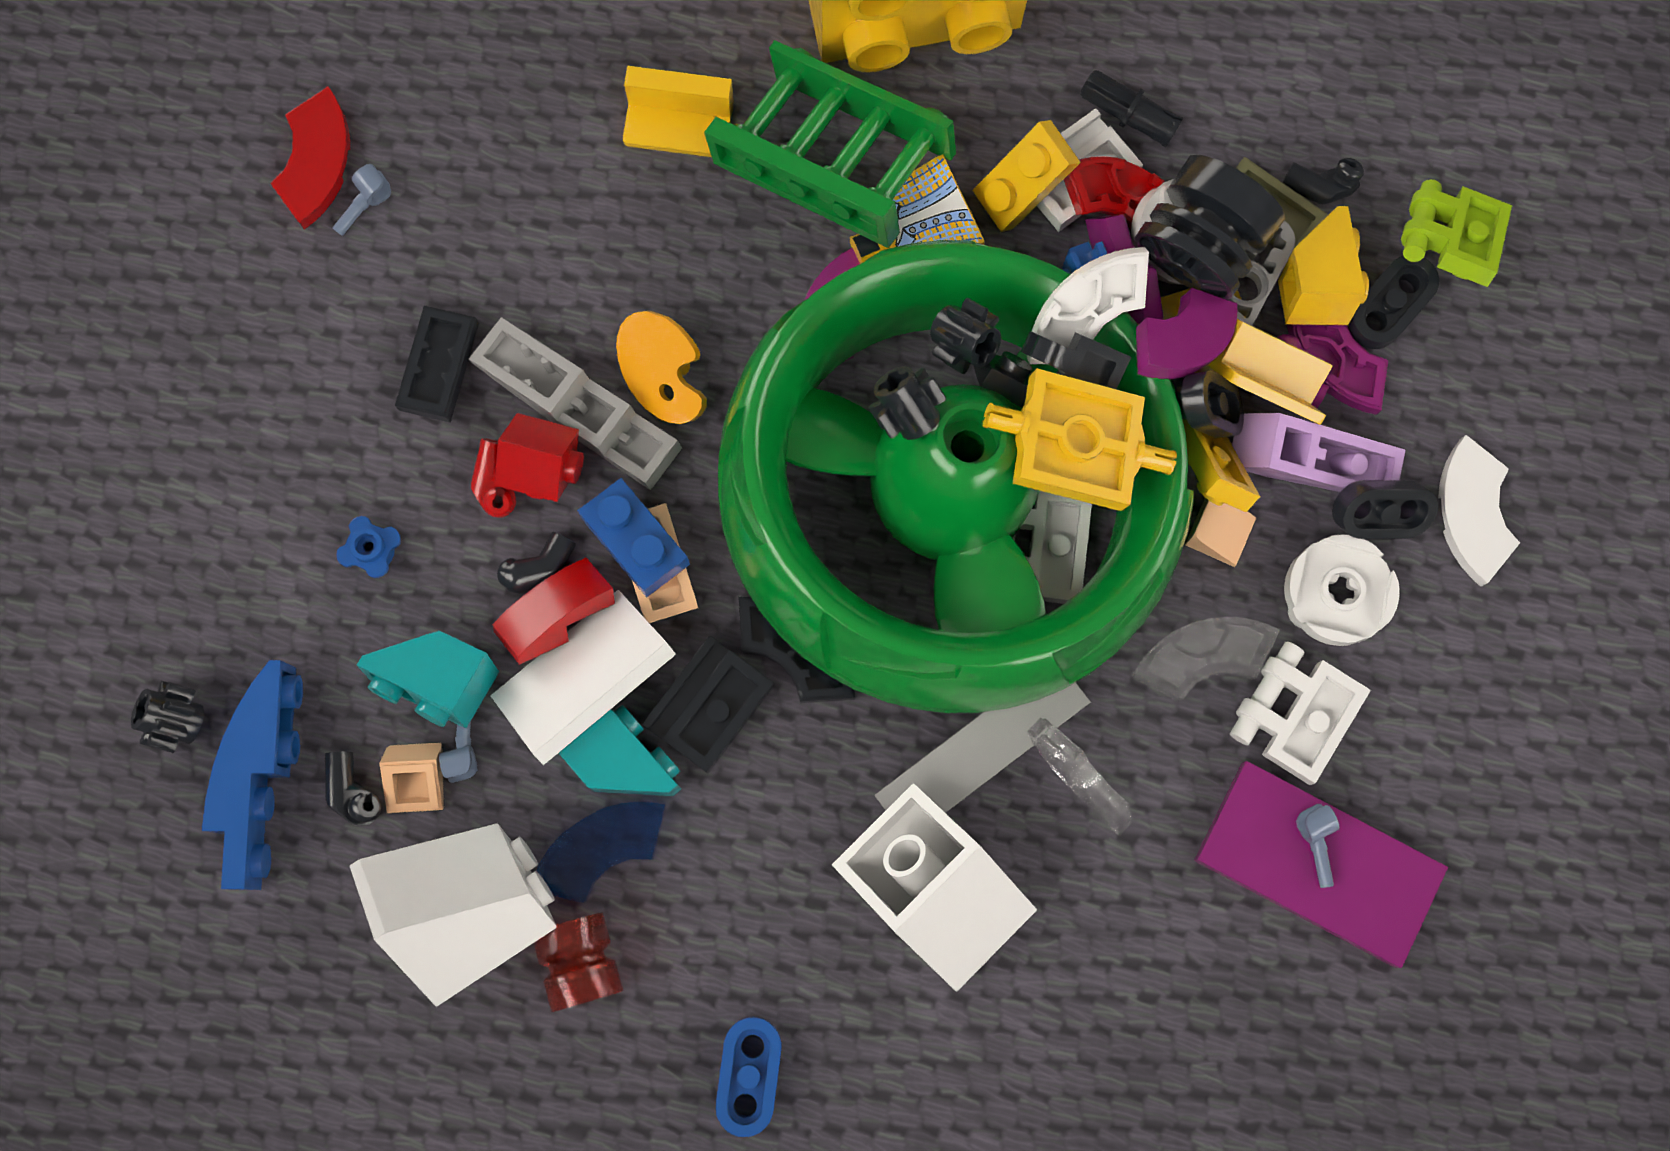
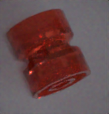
[533,912,624,1013]

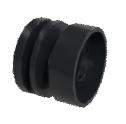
[1134,155,1285,301]

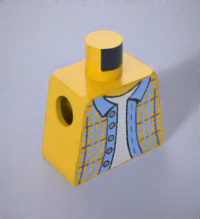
[850,154,985,264]

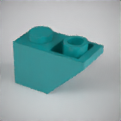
[357,631,499,728]
[559,705,681,796]

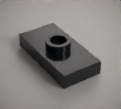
[395,305,479,423]

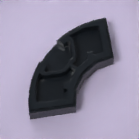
[738,597,855,704]

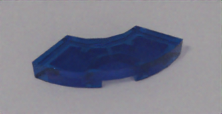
[536,802,667,903]

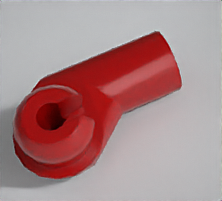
[471,438,516,518]

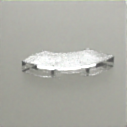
[1131,617,1281,702]
[1027,717,1132,836]

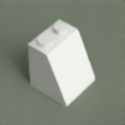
[832,783,1037,992]
[350,823,557,1007]

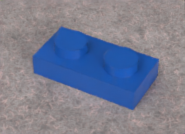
[577,478,690,598]

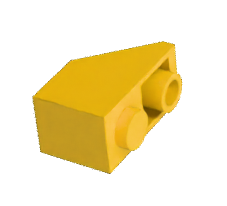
[1278,206,1369,325]

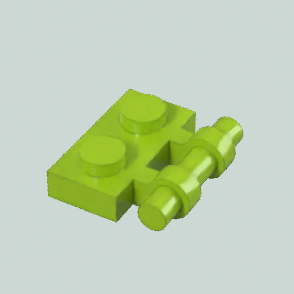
[1401,179,1512,287]

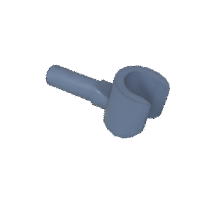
[332,164,391,236]
[439,721,478,783]
[1296,804,1340,888]

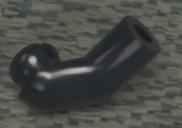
[1282,158,1364,205]
[497,532,576,594]
[325,751,382,826]

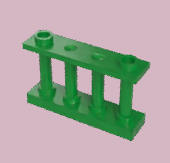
[704,40,956,248]

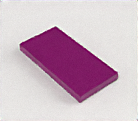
[1194,761,1448,969]

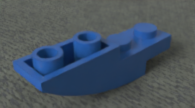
[202,660,303,890]

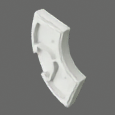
[1027,247,1149,364]
[1438,435,1520,586]

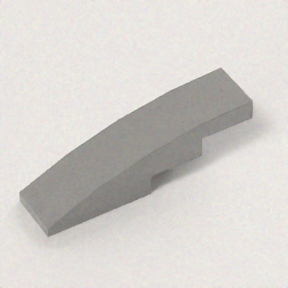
[469,317,682,490]
[874,683,1091,813]

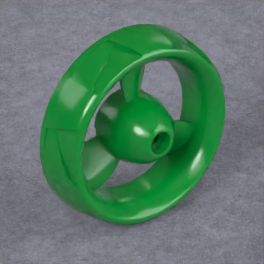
[718,240,1194,713]

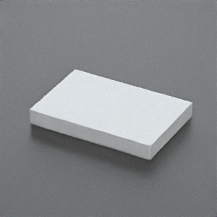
[491,590,676,765]

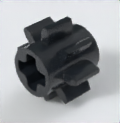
[930,298,1001,374]
[868,366,946,440]
[131,681,204,753]

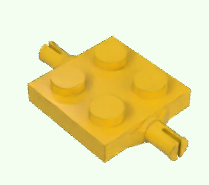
[983,369,1177,511]

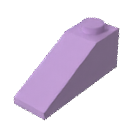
[1232,413,1405,492]

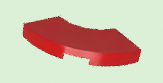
[270,86,350,230]
[1063,156,1165,230]

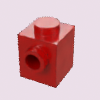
[494,413,584,502]

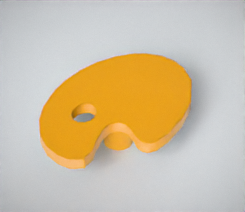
[616,311,707,424]

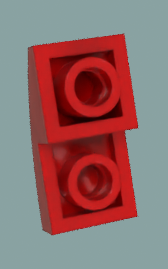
[492,557,615,665]

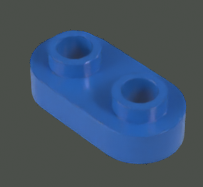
[716,1016,782,1137]

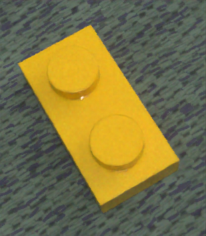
[972,120,1081,232]
[1182,419,1260,512]

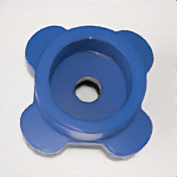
[336,516,401,578]

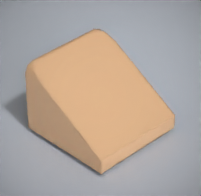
[1185,498,1256,567]
[380,743,444,813]

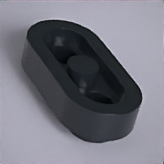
[1347,256,1439,349]
[1176,370,1244,438]
[1332,480,1438,539]

